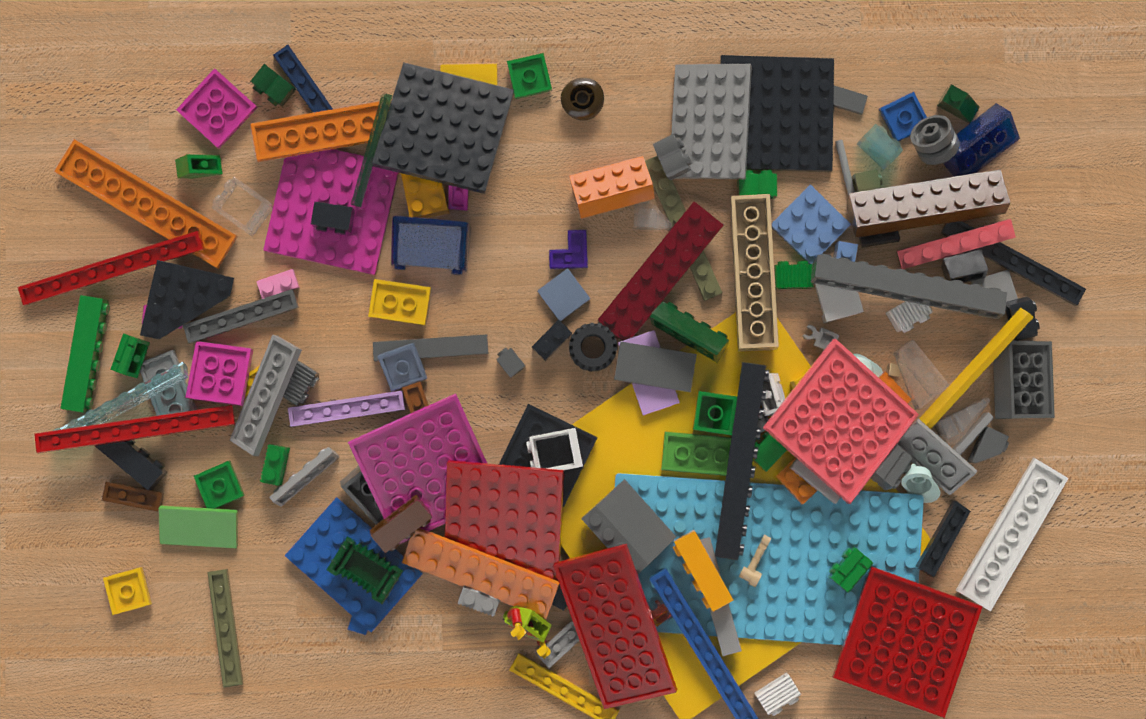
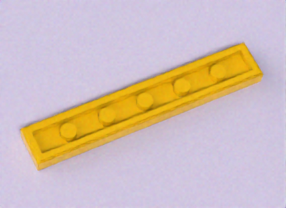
[509,653,620,719]

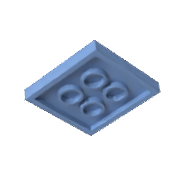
[772,184,851,264]

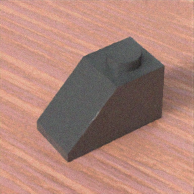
[967,427,1009,463]

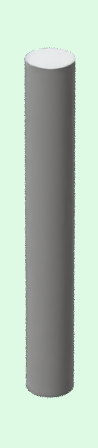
[835,140,855,196]

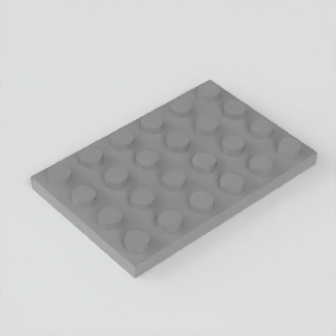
[671,64,752,179]

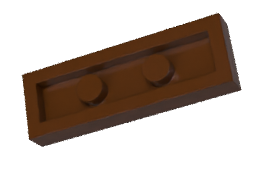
[101,482,164,512]

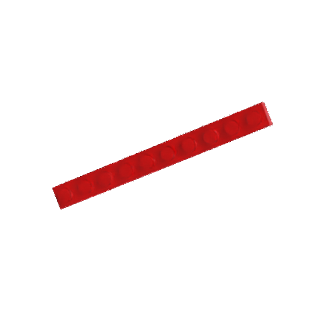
[17,231,205,306]
[34,405,235,454]

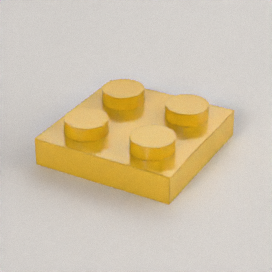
[103,567,152,615]

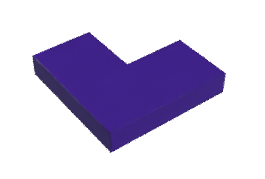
[549,230,588,269]

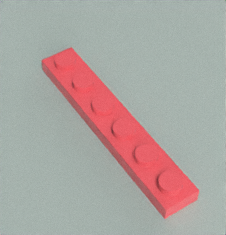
[896,219,1016,269]

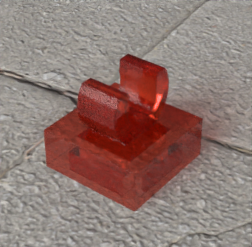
[649,600,672,627]

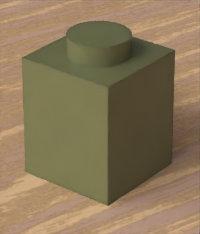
[852,169,883,192]

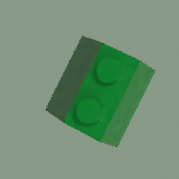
[693,391,737,435]

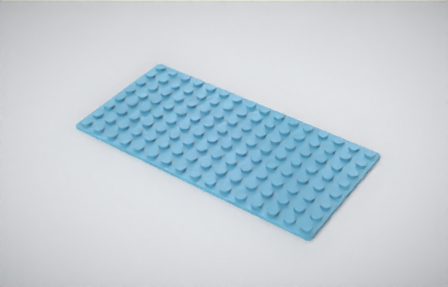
[615,473,924,645]

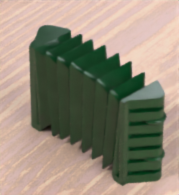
[326,536,403,604]

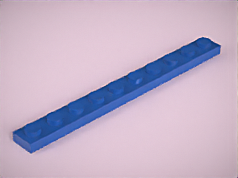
[650,568,759,719]

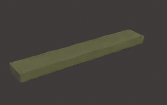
[207,569,244,688]

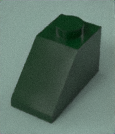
[937,84,980,124]

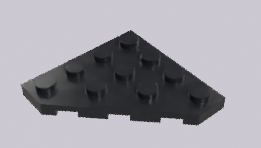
[140,260,234,339]

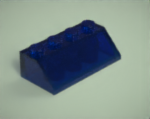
[943,103,1020,177]

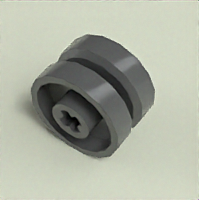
[910,115,960,165]

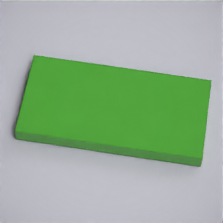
[661,432,731,476]
[159,506,238,548]

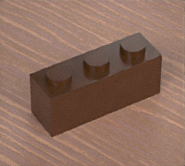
[370,494,432,553]

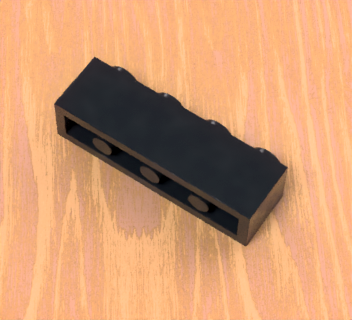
[95,423,167,490]

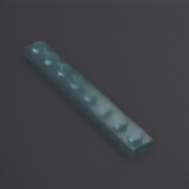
[53,362,188,431]

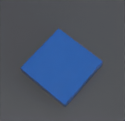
[879,92,927,143]

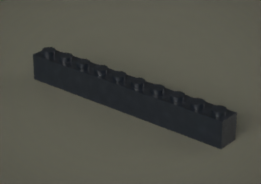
[715,362,770,560]

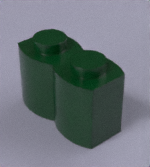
[250,64,296,107]

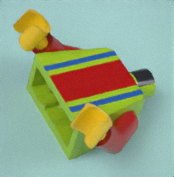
[503,606,552,659]

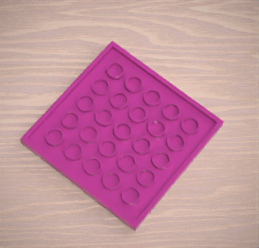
[263,149,399,275]
[348,393,488,544]

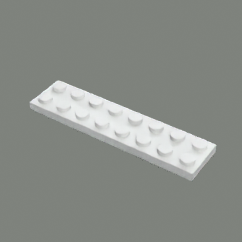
[955,458,1068,611]

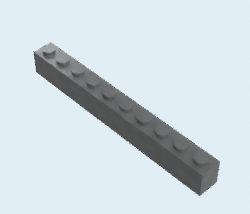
[810,254,1007,319]

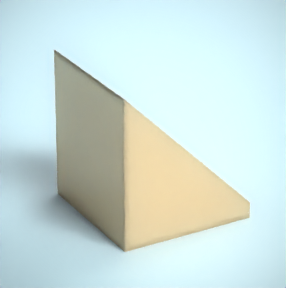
[887,363,901,377]

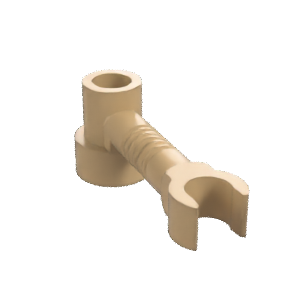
[739,535,771,587]

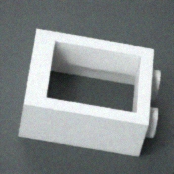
[527,428,583,470]

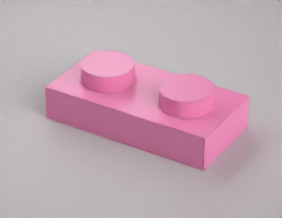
[256,269,300,299]

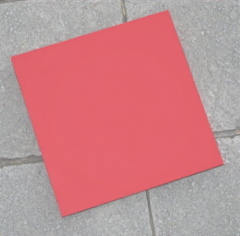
[763,339,919,504]

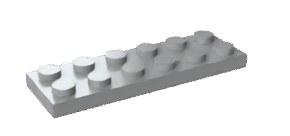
[230,335,302,456]

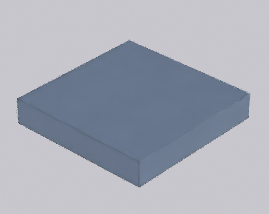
[537,268,591,321]
[377,343,428,392]

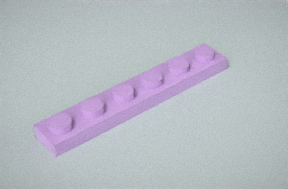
[288,391,405,427]

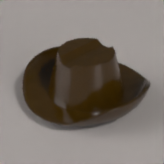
[560,78,604,121]

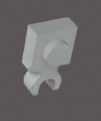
[802,325,839,350]

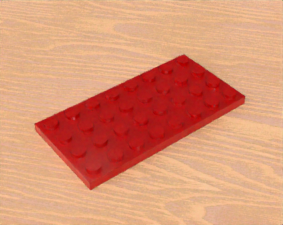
[553,544,678,709]

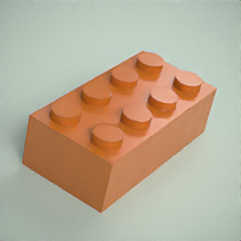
[569,156,655,219]

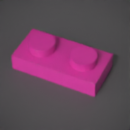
[448,185,469,211]

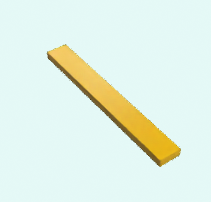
[919,308,1033,429]

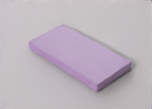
[618,330,680,415]

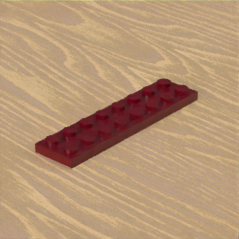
[598,201,724,341]

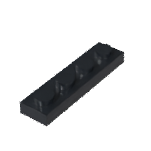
[916,501,971,577]

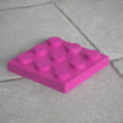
[176,68,258,149]
[185,341,253,406]

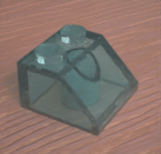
[857,124,903,170]

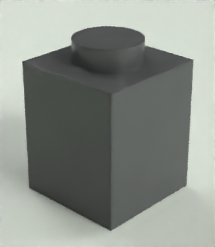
[496,348,526,378]

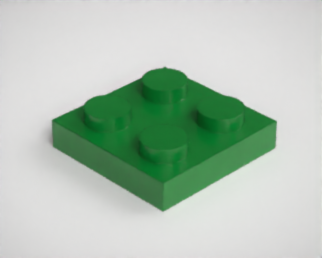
[507,53,552,99]
[193,460,245,509]

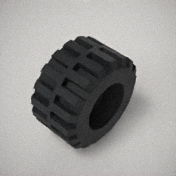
[569,323,617,372]

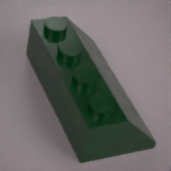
[650,302,729,363]

